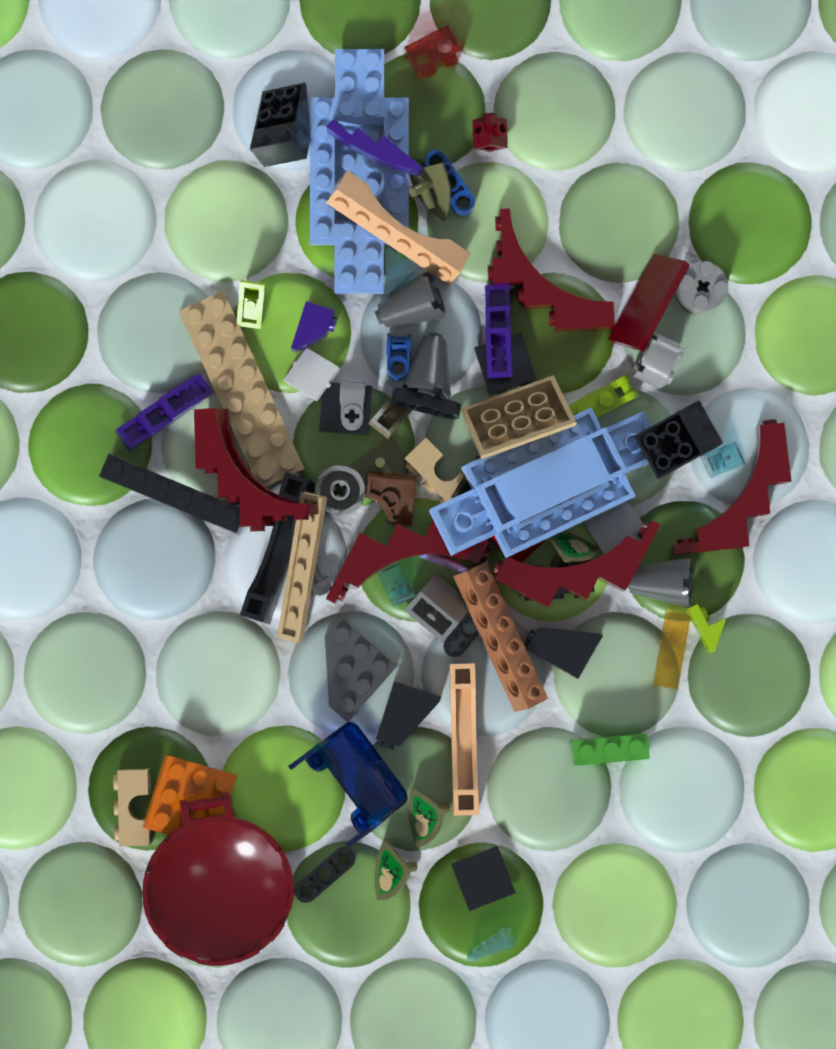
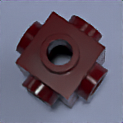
[472,113,508,152]

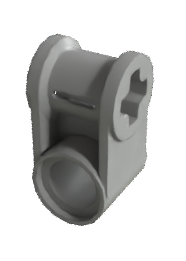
[340,382,365,431]

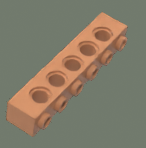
[453,562,548,712]

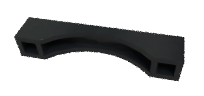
[99,453,242,535]
[240,472,315,625]

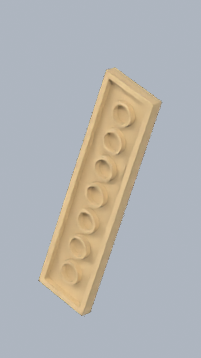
[179,291,305,487]

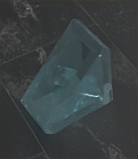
[384,244,415,297]
[701,442,746,479]
[377,563,416,608]

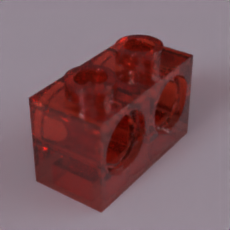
[404,25,461,79]

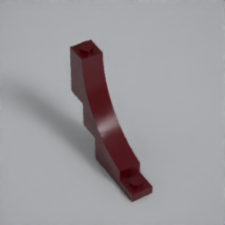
[671,419,792,556]
[326,520,491,604]
[493,520,661,608]

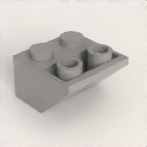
[404,574,469,643]

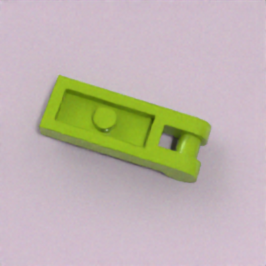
[568,374,639,418]

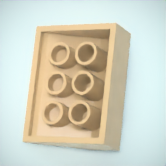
[461,375,577,459]

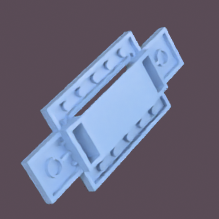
[310,49,409,294]
[429,408,651,558]

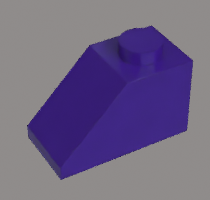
[291,301,338,353]

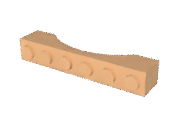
[326,170,470,285]
[449,663,479,816]

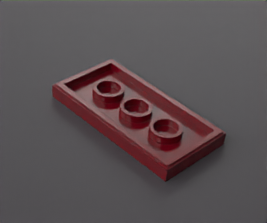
[608,254,690,351]

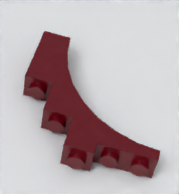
[487,208,615,332]
[194,408,318,532]

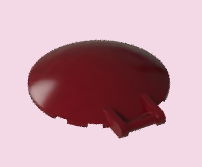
[142,792,294,966]

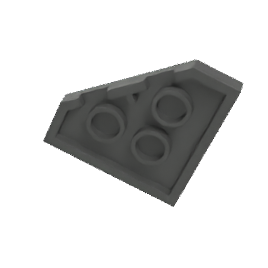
[325,618,397,722]

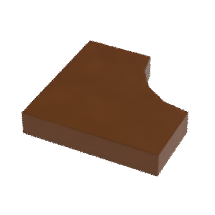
[365,471,417,526]

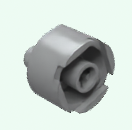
[676,261,728,315]
[632,332,685,388]
[315,465,365,517]

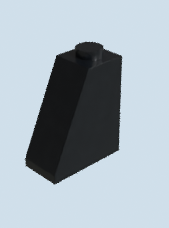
[524,627,603,679]
[376,681,442,749]

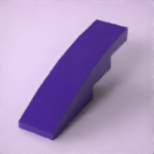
[326,119,422,176]
[485,284,513,378]
[115,373,214,452]

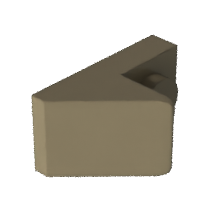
[368,397,413,439]

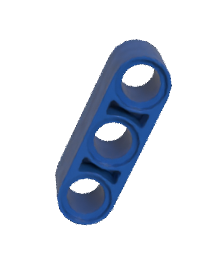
[425,150,475,217]

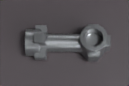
[312,556,332,596]

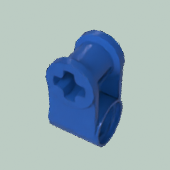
[386,333,412,382]

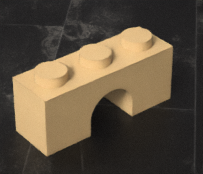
[405,438,464,504]
[113,769,152,846]

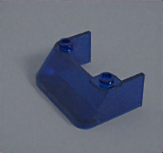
[288,722,408,847]

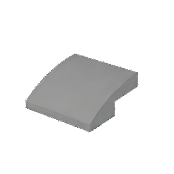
[582,501,643,555]

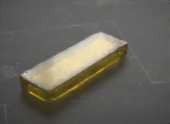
[652,612,690,690]

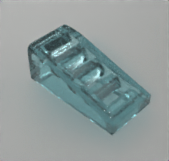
[467,925,516,963]

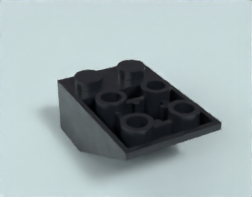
[250,82,311,167]
[634,400,723,479]

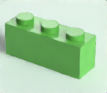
[570,733,650,766]

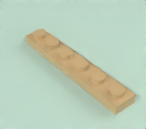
[277,492,327,643]

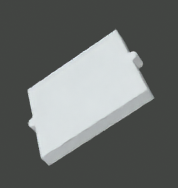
[283,348,340,402]

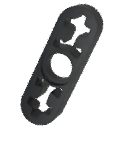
[391,388,461,420]
[443,612,479,657]
[295,847,356,903]

